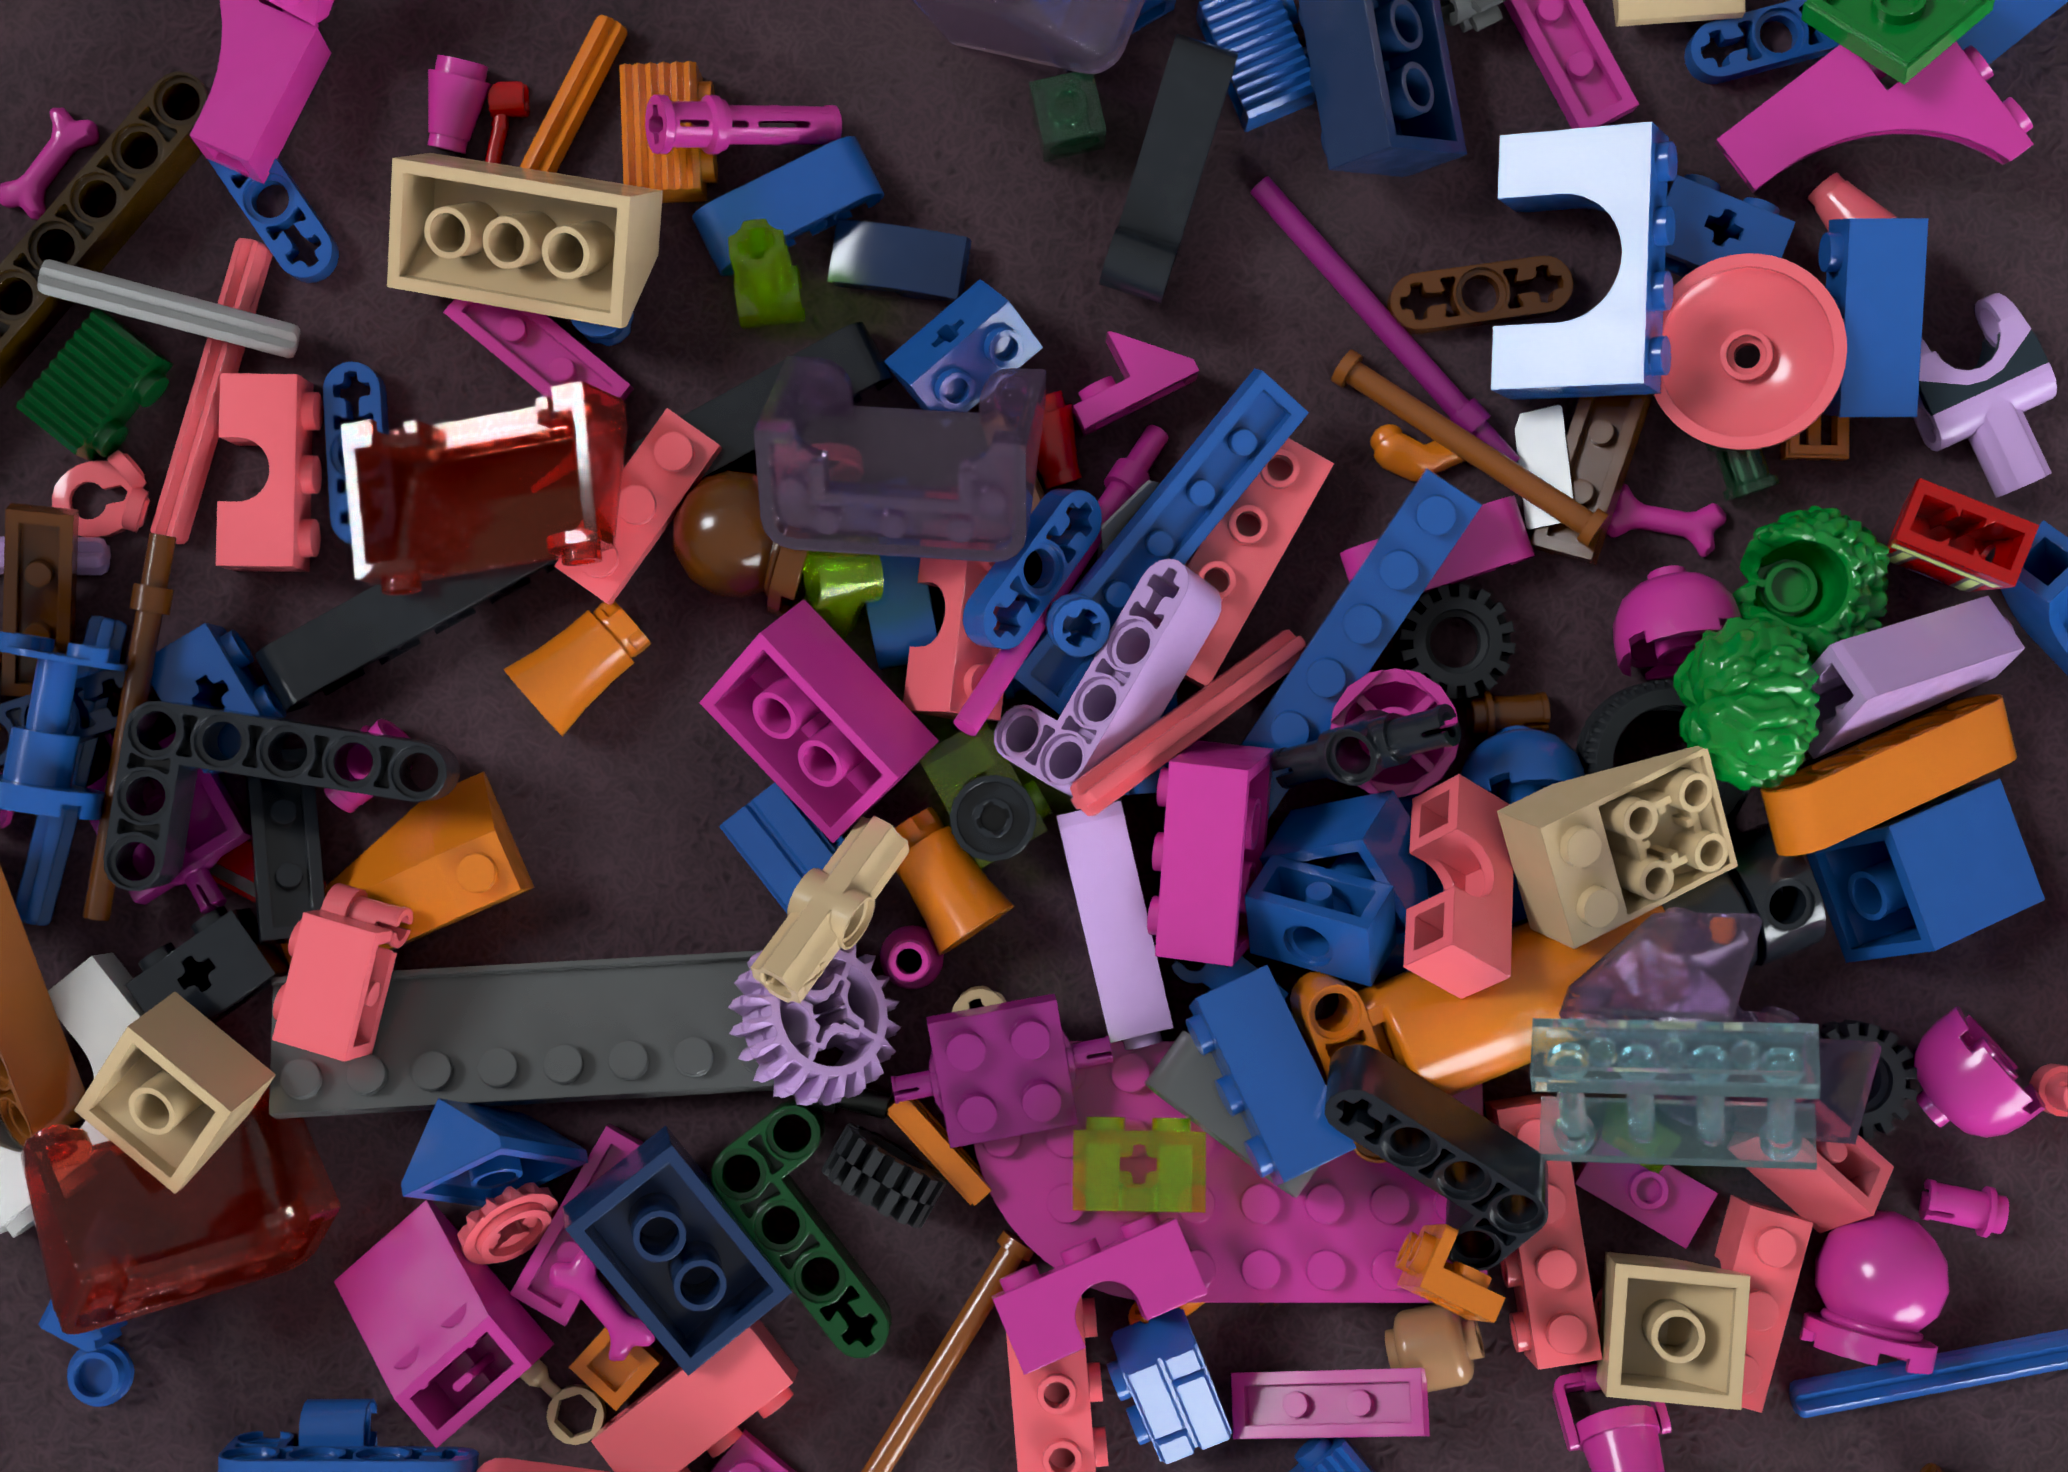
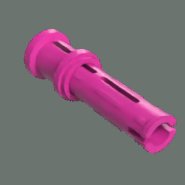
[645,94,842,154]

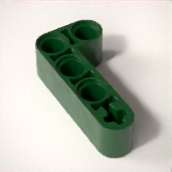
[711,1099,892,1358]

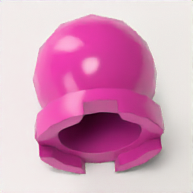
[1799,1210,1949,1375]

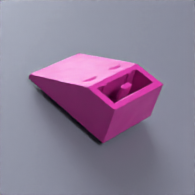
[334,1200,554,1448]

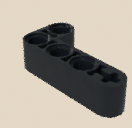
[1099,33,1239,304]
[1325,1044,1548,1271]

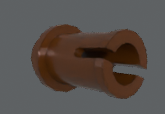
[1465,690,1551,741]

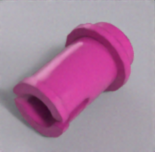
[1919,1179,2009,1238]

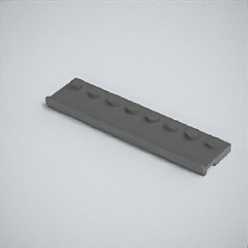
[269,950,774,1119]

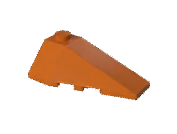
[280,772,535,966]

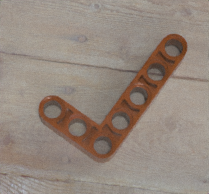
[0,865,85,1148]

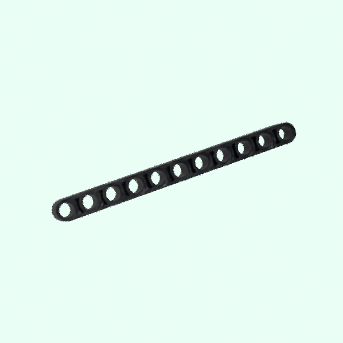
[255,322,894,713]

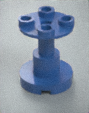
[0,631,128,820]

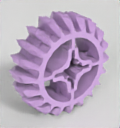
[728,944,901,1106]

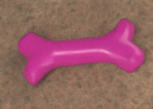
[0,108,100,220]
[1607,484,1726,557]
[549,1249,656,1361]

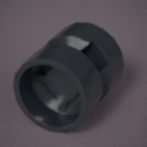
[950,775,1037,862]

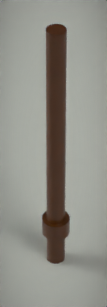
[82,533,176,921]

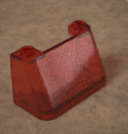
[340,381,628,595]
[21,1084,342,1334]

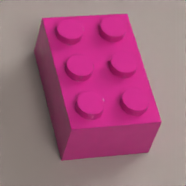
[699,599,939,843]
[1147,740,1274,967]

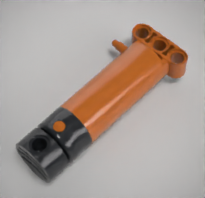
[1290,823,1826,1163]

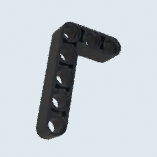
[103,701,460,891]

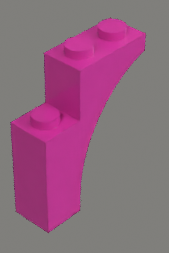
[189,0,331,184]
[1715,42,2034,193]

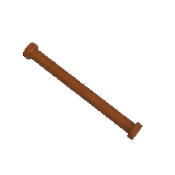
[1331,349,1610,547]
[861,1229,1035,1472]

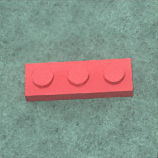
[554,408,723,605]

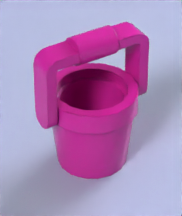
[1552,1364,1672,1472]

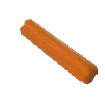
[520,14,627,173]

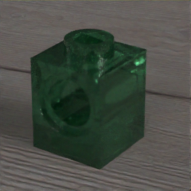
[1029,68,1106,162]

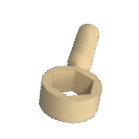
[520,1359,607,1445]

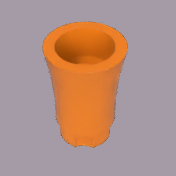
[503,601,651,737]
[895,807,1014,956]

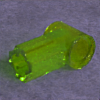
[728,219,806,329]
[803,543,884,641]

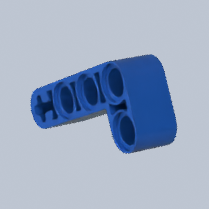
[218,1431,479,1472]

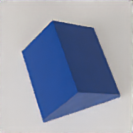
[401,1098,589,1207]

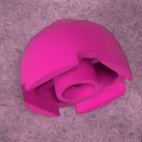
[1613,565,1742,680]
[1330,668,1459,798]
[1914,1006,2045,1138]

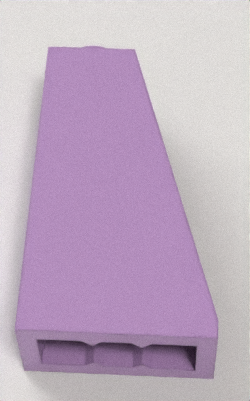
[1808,596,2025,759]
[1056,801,1173,1050]

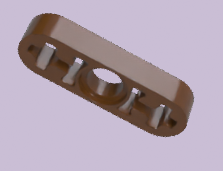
[1387,255,1573,334]

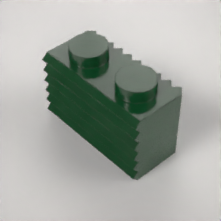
[16,308,174,461]

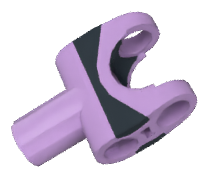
[1912,293,2057,498]

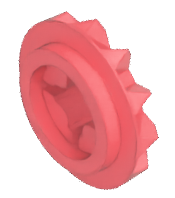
[457,1182,559,1264]

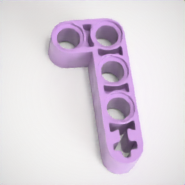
[994,558,1222,798]

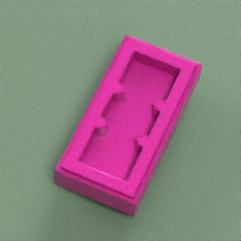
[1574,1126,1718,1249]

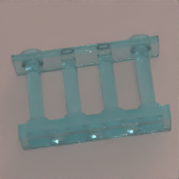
[1530,1018,1820,1170]

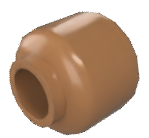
[1385,1304,1485,1392]

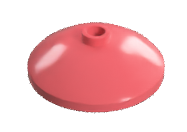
[1654,253,1847,450]

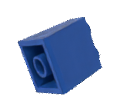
[1806,778,2045,963]

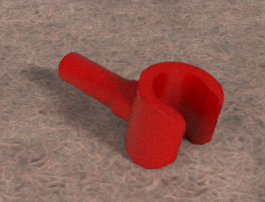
[485,81,529,164]

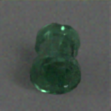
[1705,443,1780,502]

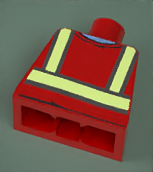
[1887,478,2040,592]

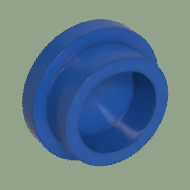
[67,1342,134,1407]

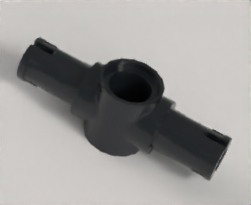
[1271,704,1461,789]

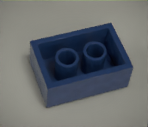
[1298,0,1467,177]
[562,1126,792,1376]

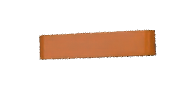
[1760,694,2017,856]

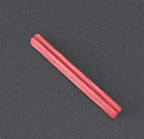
[150,238,273,544]
[1070,630,1306,816]

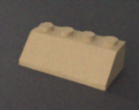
[387,153,663,328]

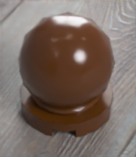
[673,471,833,616]

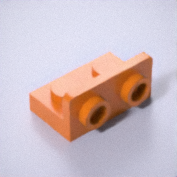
[1395,1224,1505,1323]

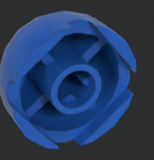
[1461,725,1585,804]

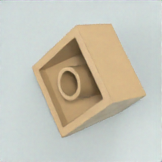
[74,992,276,1194]
[1596,1252,1751,1410]

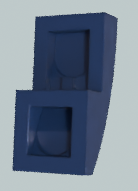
[827,219,972,302]

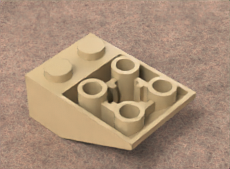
[1497,746,1738,949]

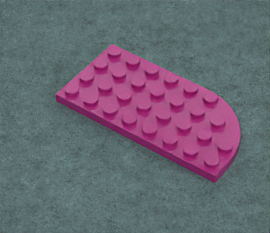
[974,1041,1487,1303]

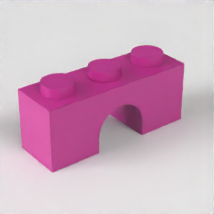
[991,1211,1208,1375]

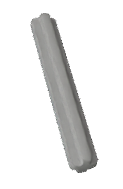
[37,259,300,358]

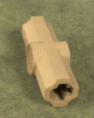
[750,816,910,1003]

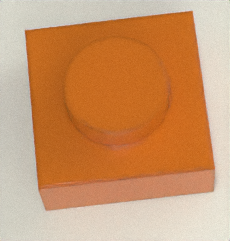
[569,1327,663,1411]

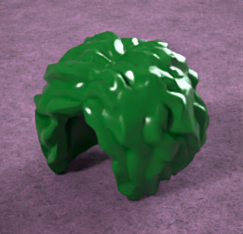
[1732,506,1890,665]
[1673,617,1820,790]

